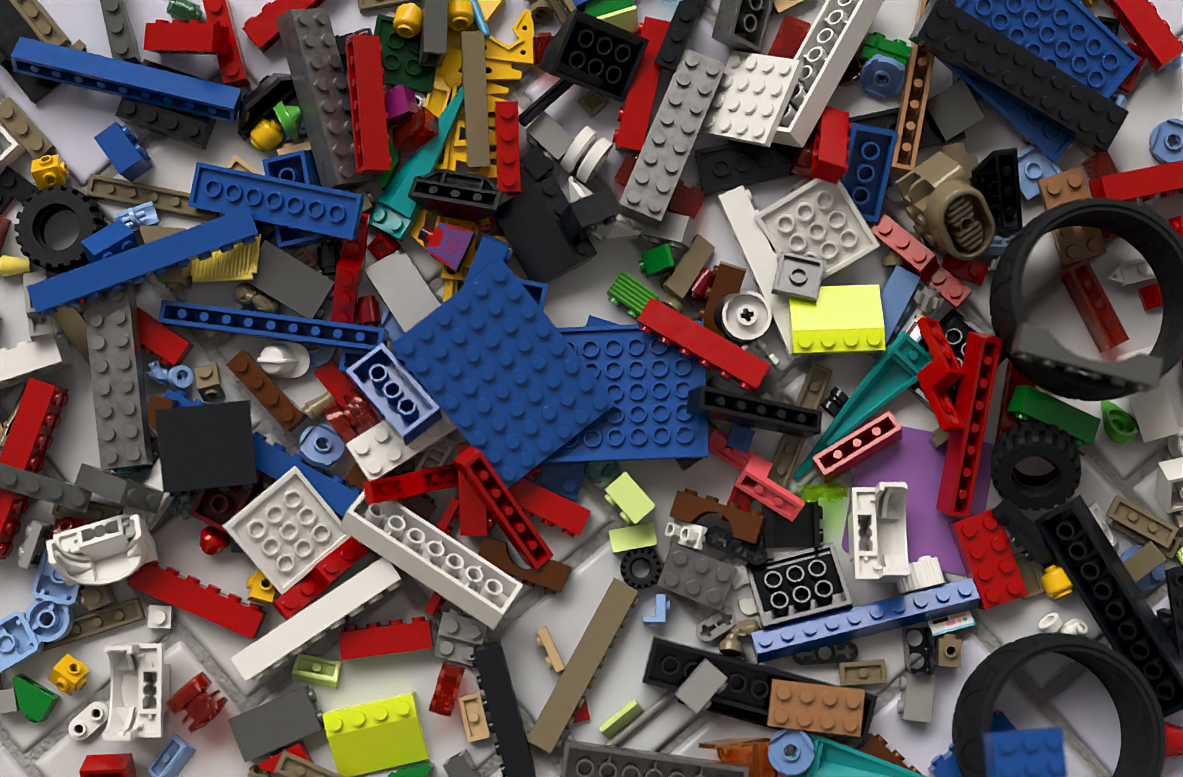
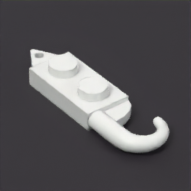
[1107,257,1156,286]

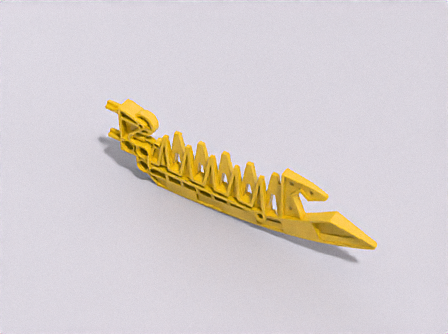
[409,0,535,302]

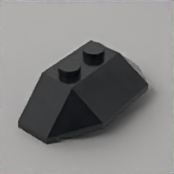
[238,73,297,141]
[971,148,1023,234]
[408,169,503,222]

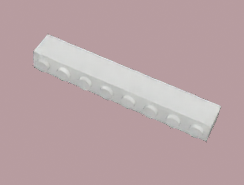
[717,185,804,362]

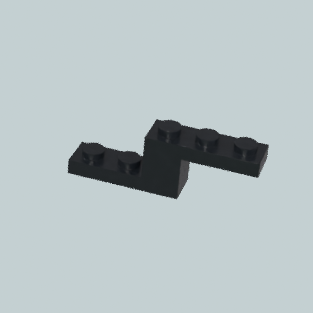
[654,0,706,72]

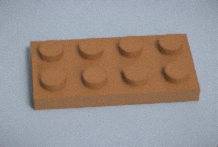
[1036,166,1107,266]
[767,679,865,737]

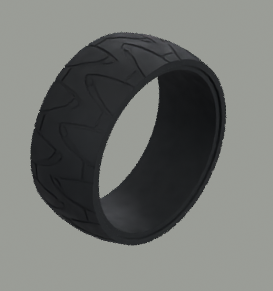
[989,198,1183,401]
[952,633,1166,777]

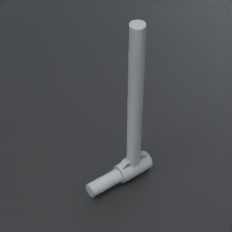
[564,690,677,746]

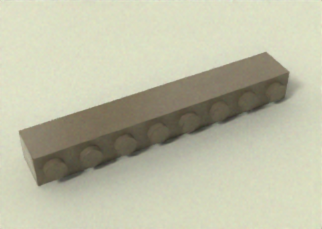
[527,577,640,754]

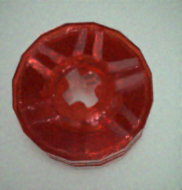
[322,386,380,445]
[166,672,228,733]

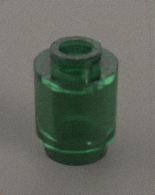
[167,0,202,23]

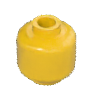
[447,0,474,31]
[393,3,423,38]
[250,118,284,152]
[1040,565,1074,600]

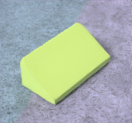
[596,6,638,33]
[609,522,658,553]
[291,653,342,689]
[599,699,644,740]

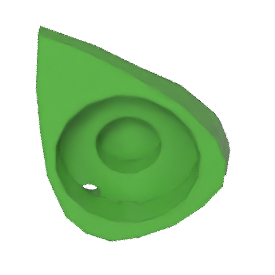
[273,101,303,142]
[1101,400,1139,444]

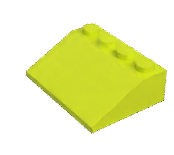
[788,285,885,356]
[322,691,429,777]

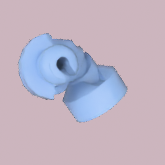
[145,360,193,388]

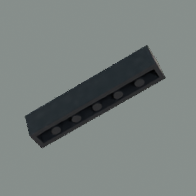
[687,385,822,438]
[470,640,536,777]

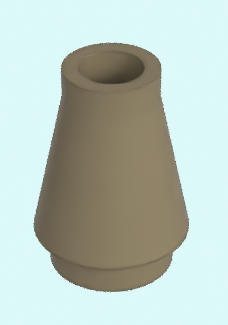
[302,391,336,423]

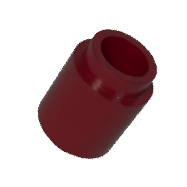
[687,267,714,302]
[356,295,381,327]

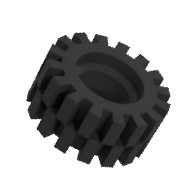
[620,548,661,589]

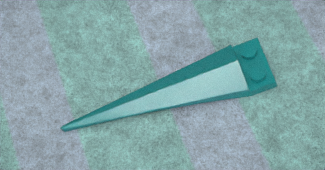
[369,86,464,242]
[793,331,934,479]
[788,732,926,777]

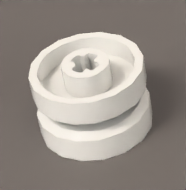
[560,126,614,184]
[720,291,772,343]

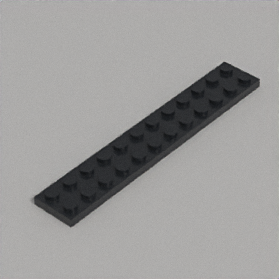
[694,107,966,195]

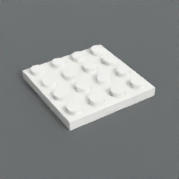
[699,50,805,147]
[754,178,880,280]
[223,466,351,595]

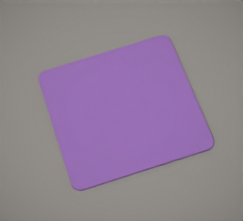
[842,420,994,576]

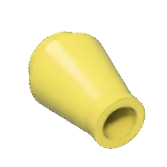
[0,255,31,277]

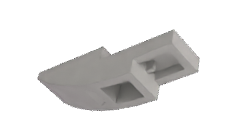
[23,270,55,342]

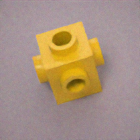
[31,154,69,191]
[246,570,279,606]
[48,653,89,695]

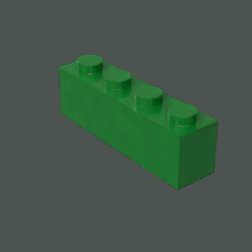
[1007,386,1101,447]

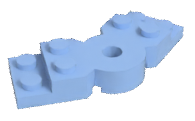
[0,547,85,674]

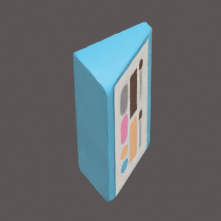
[896,303,941,343]
[925,610,975,636]

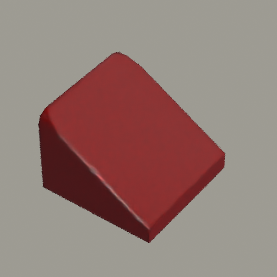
[367,232,401,261]

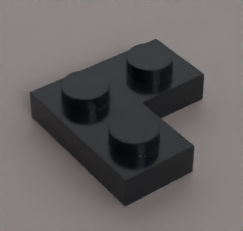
[0,166,43,215]

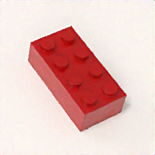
[948,508,1028,610]

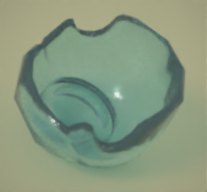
[583,461,620,487]

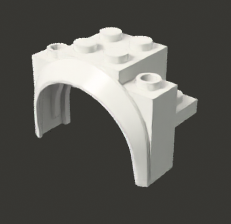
[848,482,911,583]
[46,509,158,587]
[102,642,170,741]

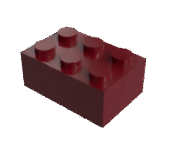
[189,470,265,535]

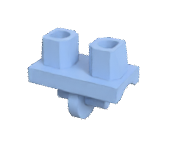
[113,201,160,232]

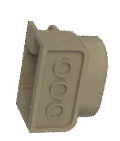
[895,151,996,260]

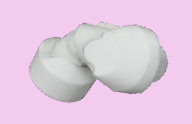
[1038,613,1088,637]

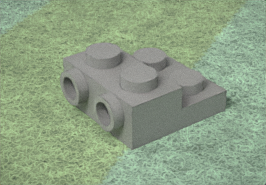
[17,519,56,569]
[433,608,488,666]

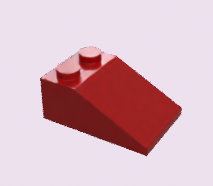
[79,753,136,777]

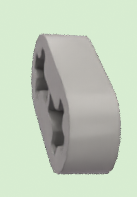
[696,608,736,641]

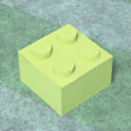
[604,472,656,524]

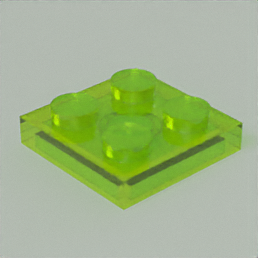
[796,483,848,502]

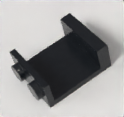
[762,501,824,548]

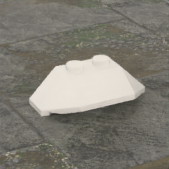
[568,176,641,242]

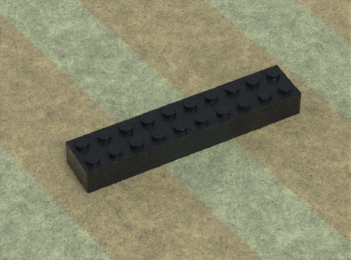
[909,0,1129,153]
[1034,495,1183,718]
[642,636,877,742]

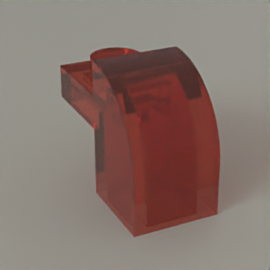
[428,662,465,717]

